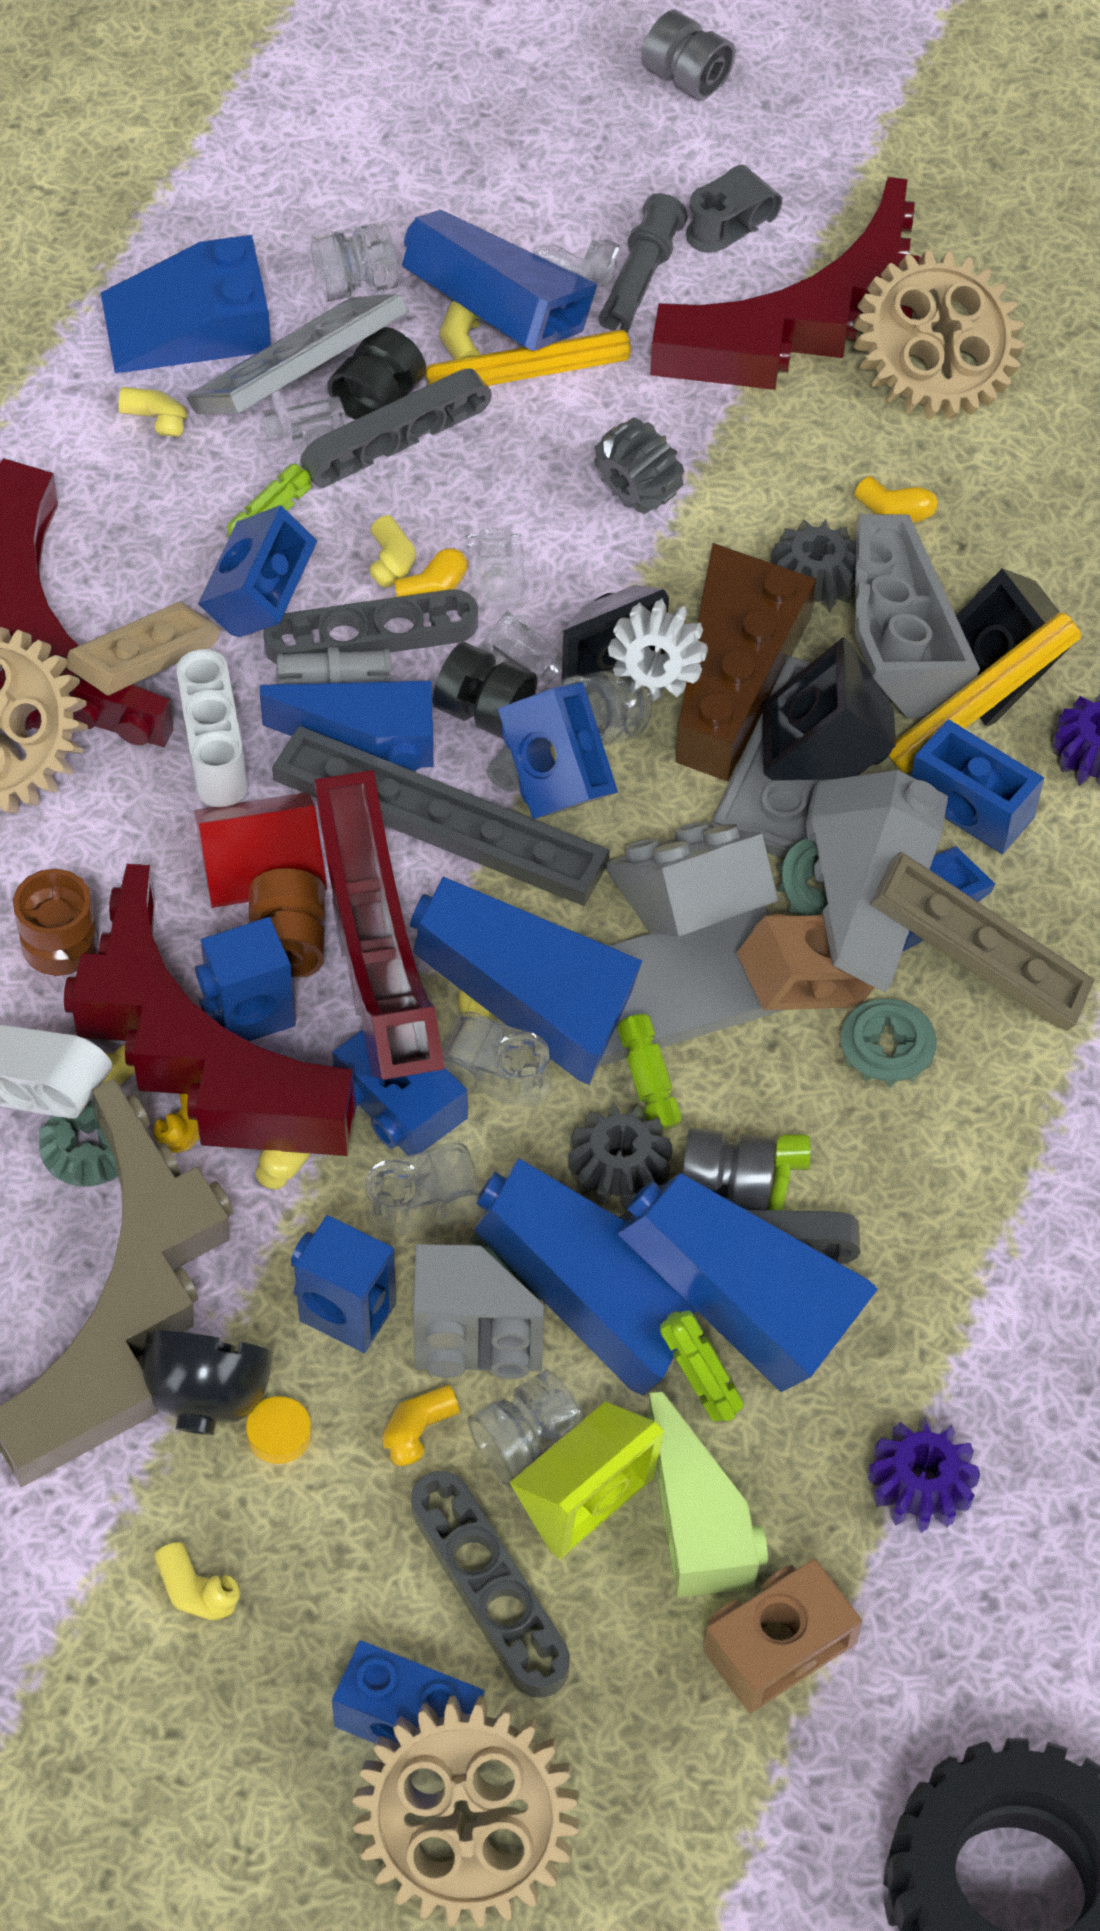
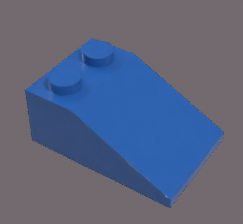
[100,235,271,374]

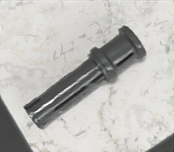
[598,193,688,332]

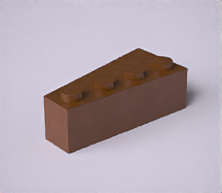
[676,543,816,781]

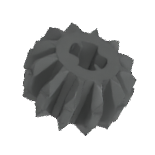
[594,417,685,514]
[770,519,856,612]
[568,1102,672,1211]

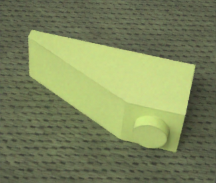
[647,1392,768,1598]

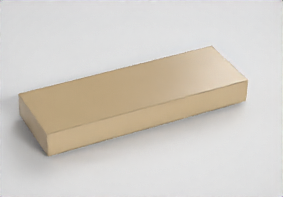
[66,602,221,696]

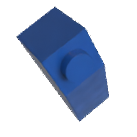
[260,681,434,771]

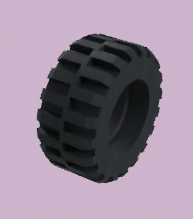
[883,1738,1100,1931]

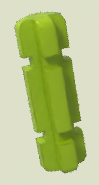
[226,463,312,538]
[617,1013,682,1131]
[660,1310,743,1422]

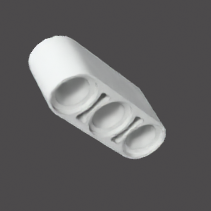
[176,649,248,807]
[0,1025,112,1118]

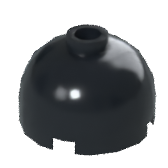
[142,1330,274,1435]

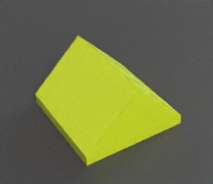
[509,1401,664,1560]

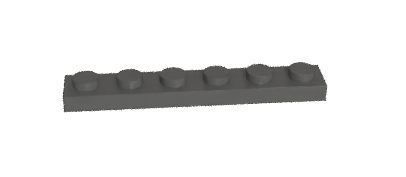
[272,726,610,906]

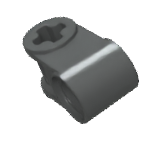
[686,164,783,253]

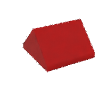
[194,793,327,908]

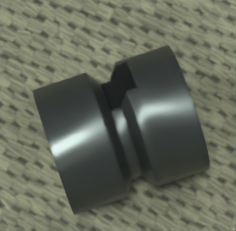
[328,327,426,420]
[432,641,538,739]

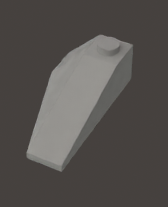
[855,514,980,718]
[805,770,948,992]

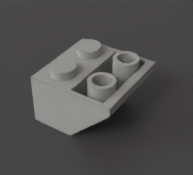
[606,821,778,937]
[413,1244,544,1379]

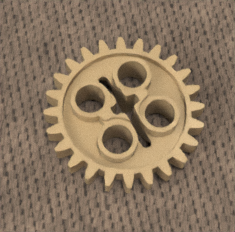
[853,250,1025,420]
[0,627,88,814]
[353,1696,579,1928]

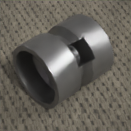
[641,9,736,101]
[683,1127,775,1210]

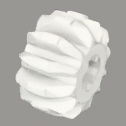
[608,599,708,701]

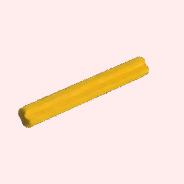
[425,329,631,386]
[889,612,1082,773]

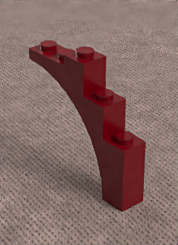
[650,177,920,390]
[0,458,173,747]
[314,770,445,1080]
[64,863,356,1156]

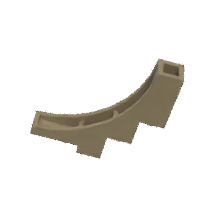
[0,1079,233,1488]

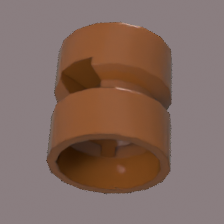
[13,868,98,976]
[248,869,325,977]

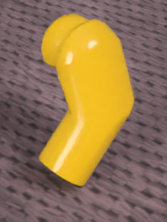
[854,476,938,523]
[394,548,468,597]
[153,1094,200,1153]
[382,1384,460,1466]

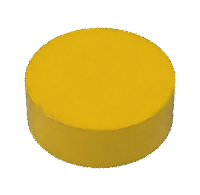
[246,1396,311,1464]

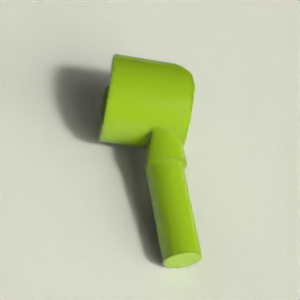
[767,1134,810,1211]

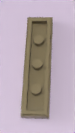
[870,852,1095,1031]

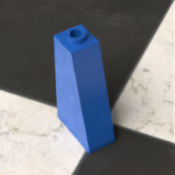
[402,210,598,351]
[410,876,642,1085]
[473,1158,696,1396]
[618,1173,878,1392]

